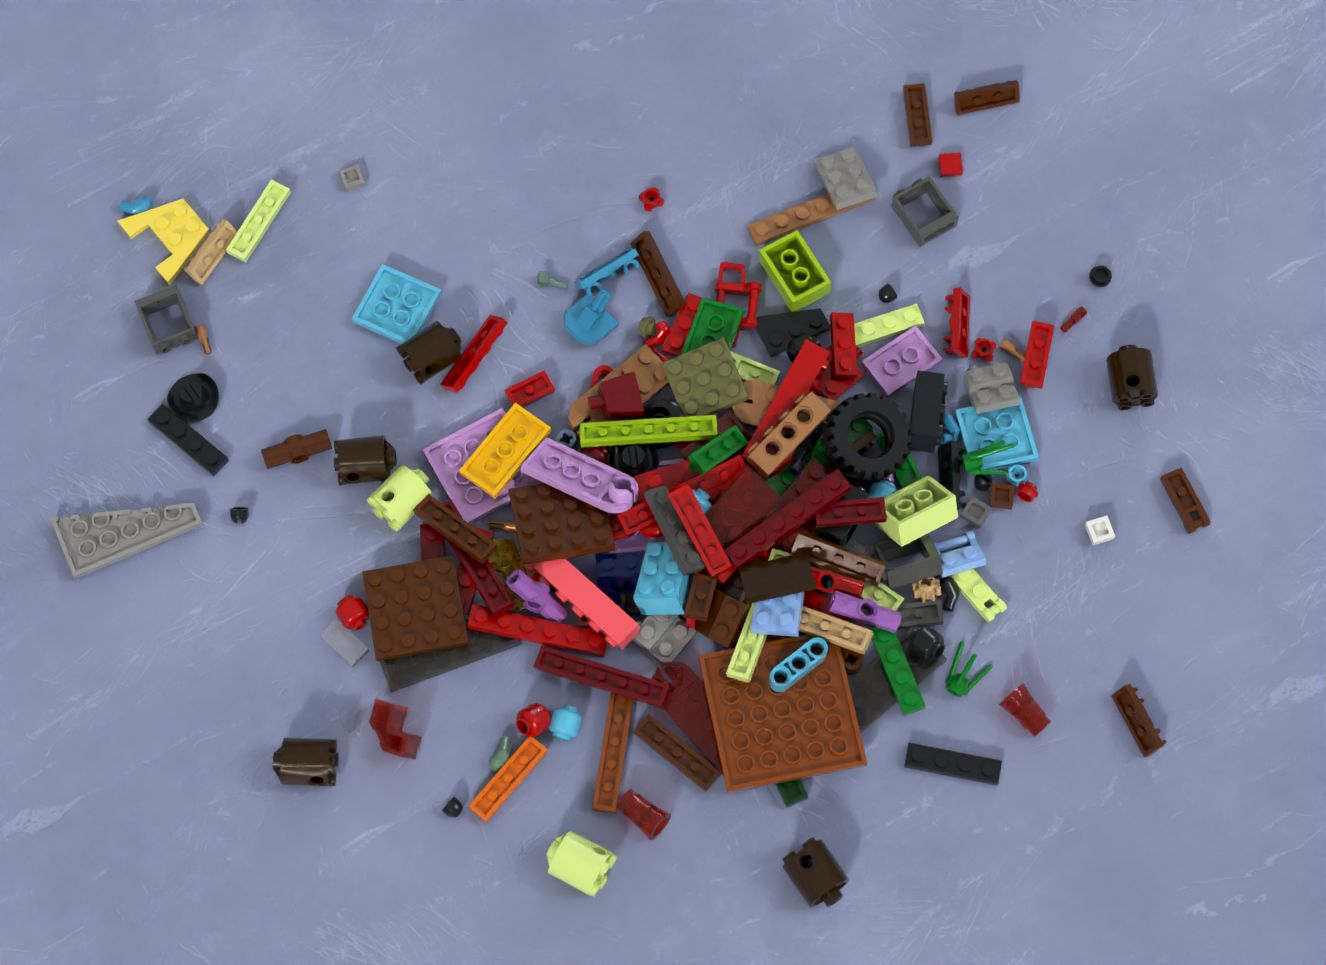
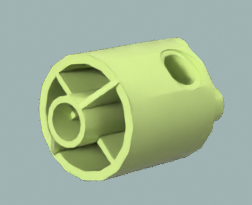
[366,465,433,532]
[546,831,617,897]

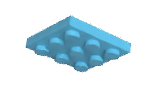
[352,264,442,344]
[955,395,1039,470]

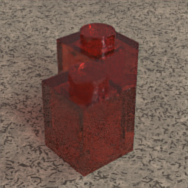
[369,699,422,759]

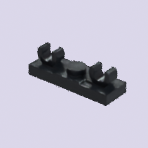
[938,440,966,510]

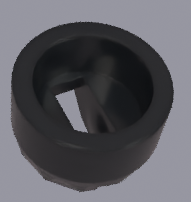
[878,283,897,303]
[974,474,992,491]
[230,507,248,524]
[442,796,462,817]

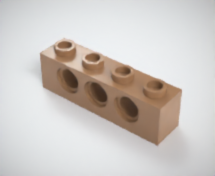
[747,391,831,479]

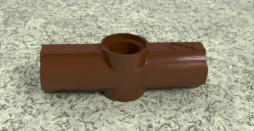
[261,429,332,469]

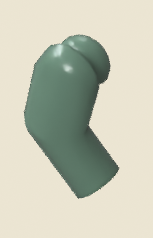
[489,737,511,772]

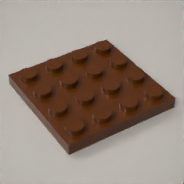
[509,483,615,565]
[362,555,469,662]

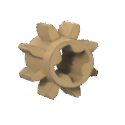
[913,577,941,603]

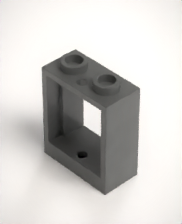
[891,176,958,247]
[135,285,198,354]
[871,534,943,589]

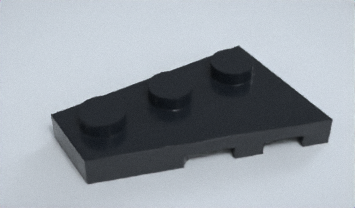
[755,308,830,357]

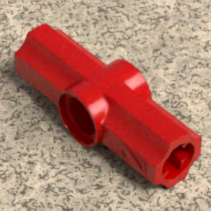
[811,566,865,599]

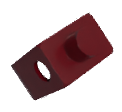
[588,372,644,420]

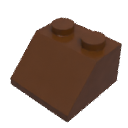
[694,588,752,648]

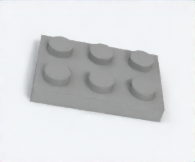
[814,147,878,210]

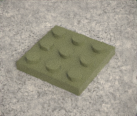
[662,337,749,417]

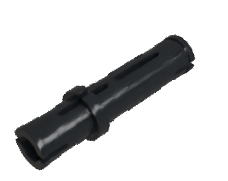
[787,421,825,477]

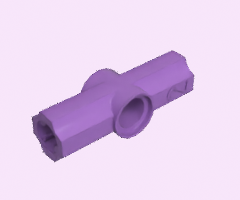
[506,569,568,623]
[828,591,902,633]

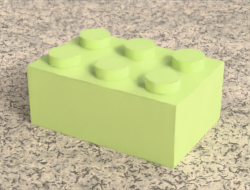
[875,475,958,547]

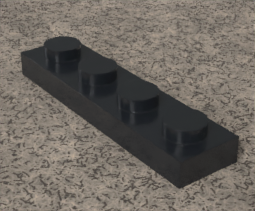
[147,404,229,477]
[904,743,1002,786]

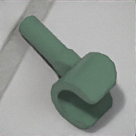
[537,271,568,289]

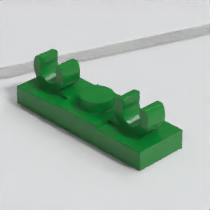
[688,425,748,475]

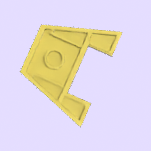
[118,199,210,286]

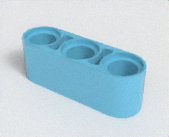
[769,637,828,692]

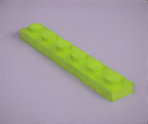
[580,415,718,447]

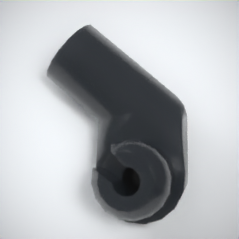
[940,577,959,612]

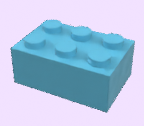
[633,542,696,615]

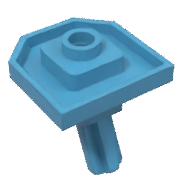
[564,290,619,345]

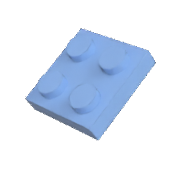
[751,592,805,637]

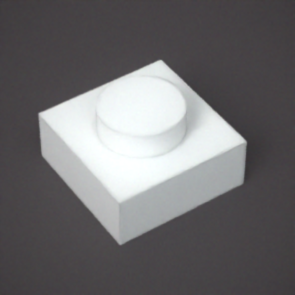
[1085,516,1115,546]

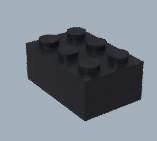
[909,370,948,453]

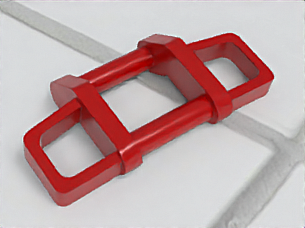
[715,262,762,348]

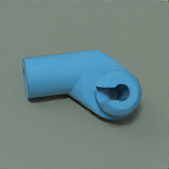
[119,196,153,215]
[940,413,960,445]

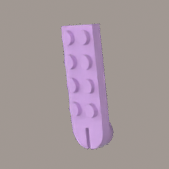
[521,437,639,513]

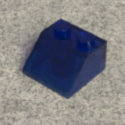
[595,551,642,606]

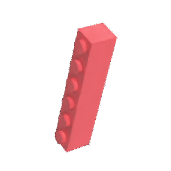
[520,554,641,650]

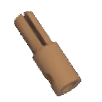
[194,324,212,355]
[1000,338,1025,363]
[488,520,516,531]

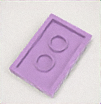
[861,325,942,398]

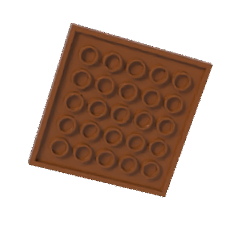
[698,634,867,793]

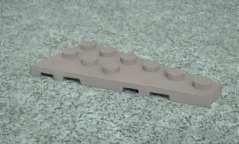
[50,503,203,579]

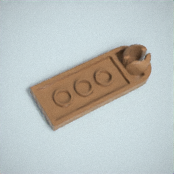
[568,344,669,440]
[731,380,841,441]

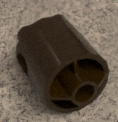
[396,321,462,385]
[1106,345,1158,410]
[334,435,397,486]
[273,738,339,786]
[782,837,849,907]

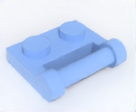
[933,531,986,578]

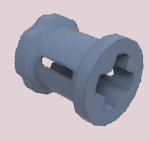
[556,429,577,450]

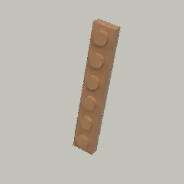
[747,193,876,247]

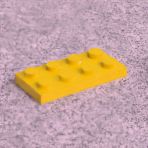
[459,403,552,499]

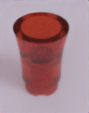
[999,683,1051,737]
[617,789,671,841]

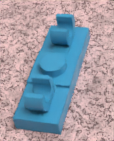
[574,248,640,297]

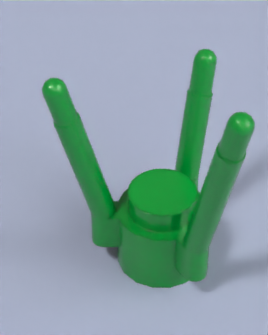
[962,440,1015,476]
[945,641,993,698]

